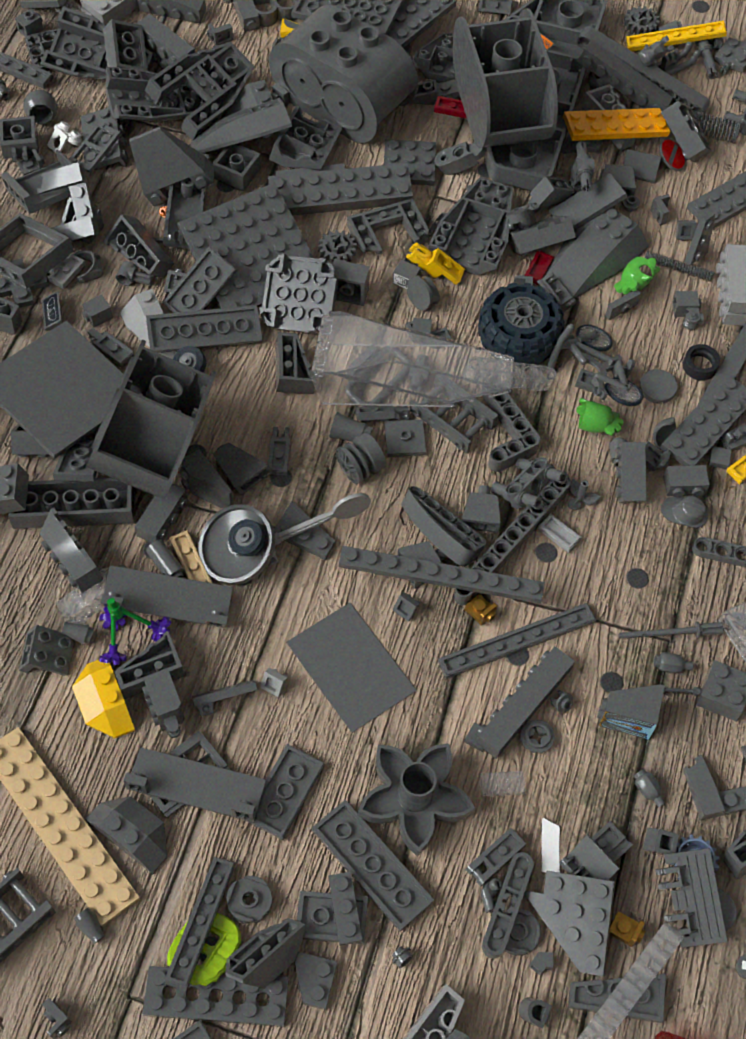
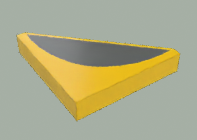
[280,18,299,38]

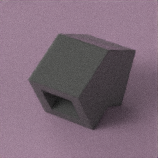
[529,952,553,975]

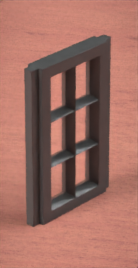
[149,731,230,818]

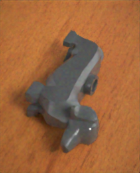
[638,35,674,66]

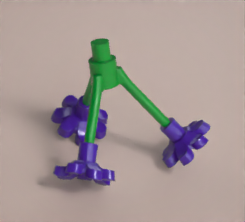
[99,598,171,665]

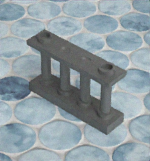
[409,372,498,453]
[0,868,56,963]

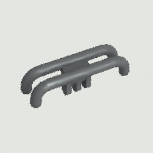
[654,42,701,75]

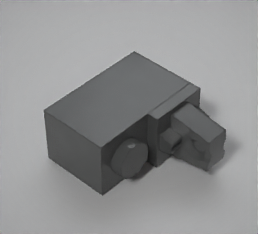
[527,176,575,214]

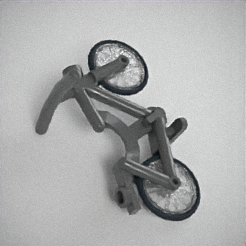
[546,324,643,406]

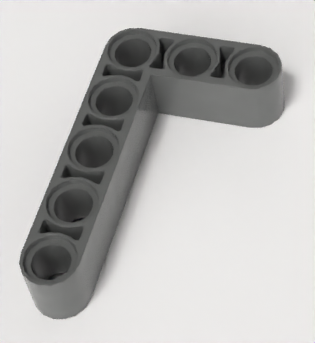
[481,375,540,472]

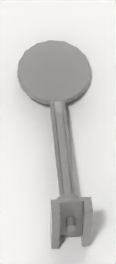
[270,493,371,565]

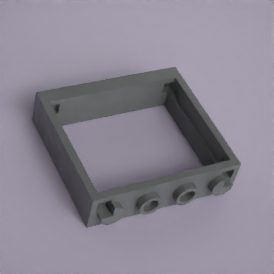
[0,213,74,289]

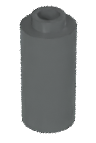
[146,540,185,578]

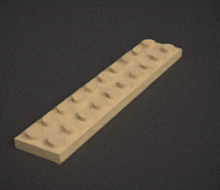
[0,727,141,928]

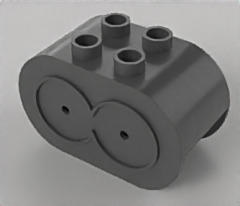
[269,5,418,143]
[453,8,558,148]
[87,339,216,499]

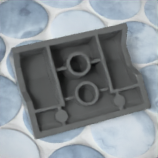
[269,105,343,169]

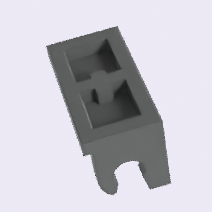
[537,273,577,312]

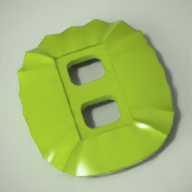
[167,913,241,986]

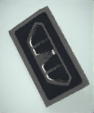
[42,292,63,331]

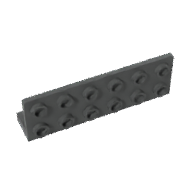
[101,566,232,628]
[123,748,266,822]

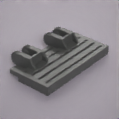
[655,848,727,948]

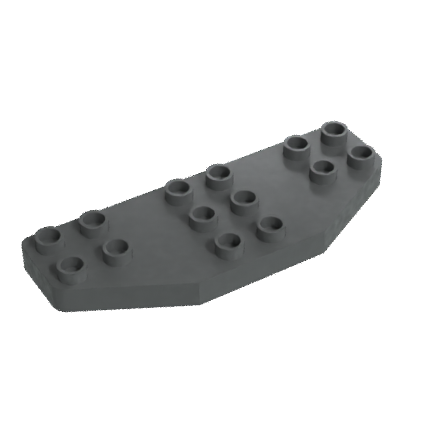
[483,0,608,191]

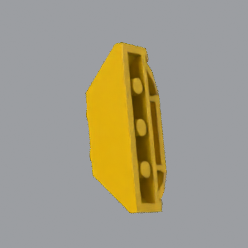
[72,660,135,739]

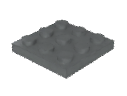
[384,139,436,186]

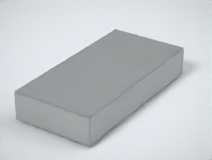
[537,514,582,553]

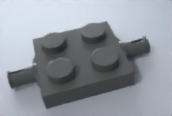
[714,37,746,75]

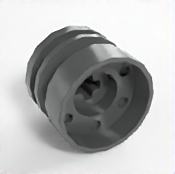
[336,433,386,484]

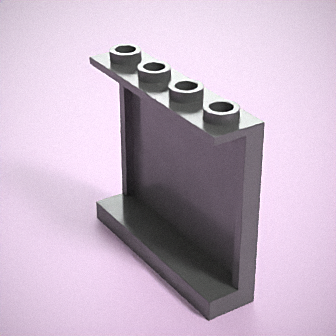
[1,150,88,214]

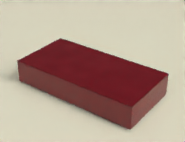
[525,251,554,285]

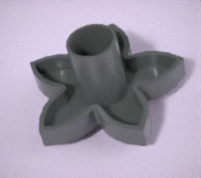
[357,743,475,856]

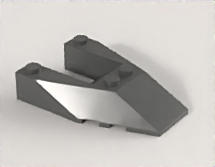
[145,42,255,141]

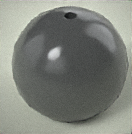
[23,90,58,124]

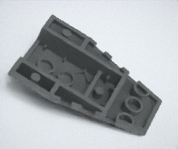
[40,7,153,80]
[544,207,649,299]

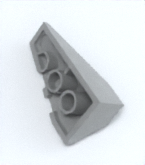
[120,289,177,359]

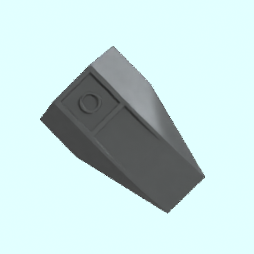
[106,66,206,121]
[189,98,292,154]
[428,177,513,275]

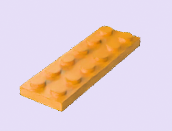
[563,108,670,141]

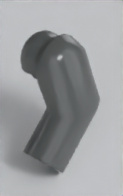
[481,878,502,913]

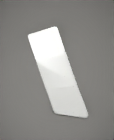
[542,818,560,872]

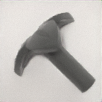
[568,479,601,510]

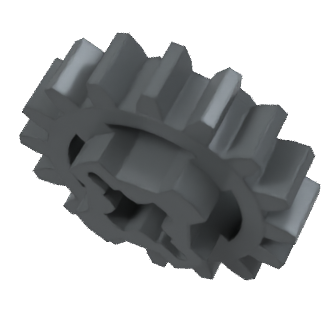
[624,6,659,35]
[318,229,357,264]

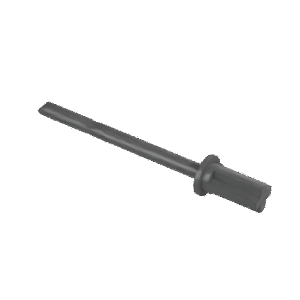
[618,622,724,638]

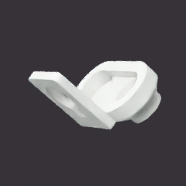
[47,121,82,153]

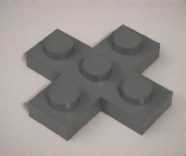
[0,258,49,308]

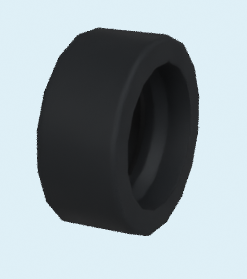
[682,344,720,381]

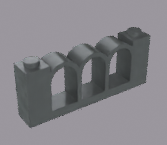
[233,0,297,32]

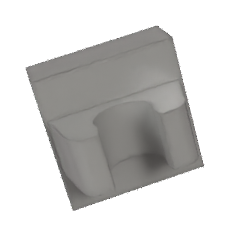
[260,668,288,697]

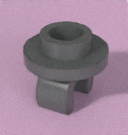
[550,690,573,713]

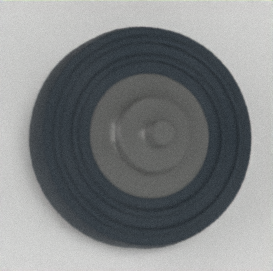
[173,346,207,372]
[228,519,265,557]

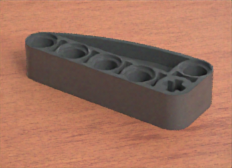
[401,486,486,566]

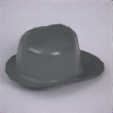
[661,496,708,528]

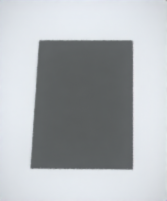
[286,603,417,732]

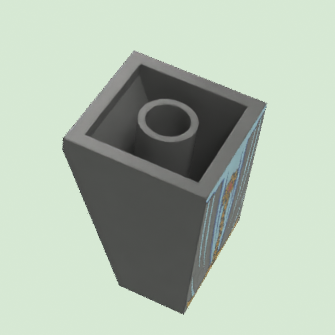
[597,684,665,740]

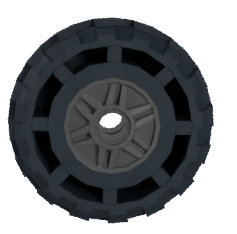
[478,283,565,368]

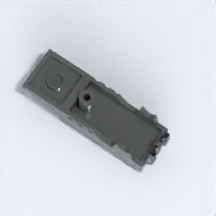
[163,154,209,249]

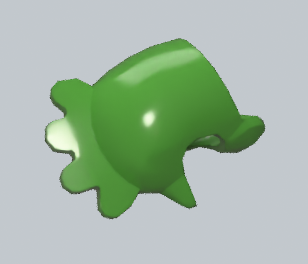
[614,257,660,294]
[576,398,624,436]

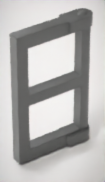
[68,121,122,173]

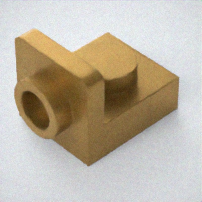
[464,594,498,626]
[610,911,646,947]

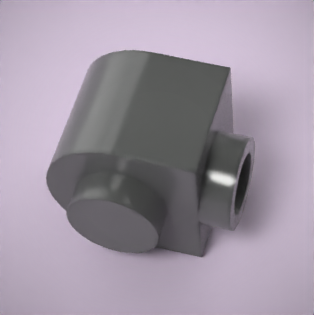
[519,997,552,1028]

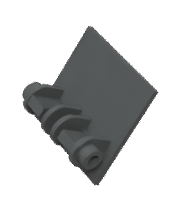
[560,834,620,880]

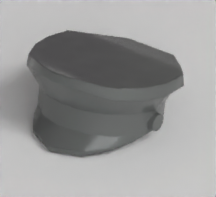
[407,275,440,310]

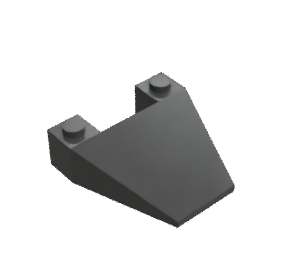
[129,127,214,206]

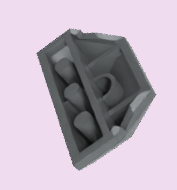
[85,796,168,874]
[225,918,306,988]

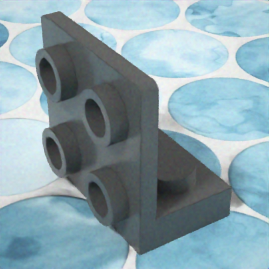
[19,625,75,676]

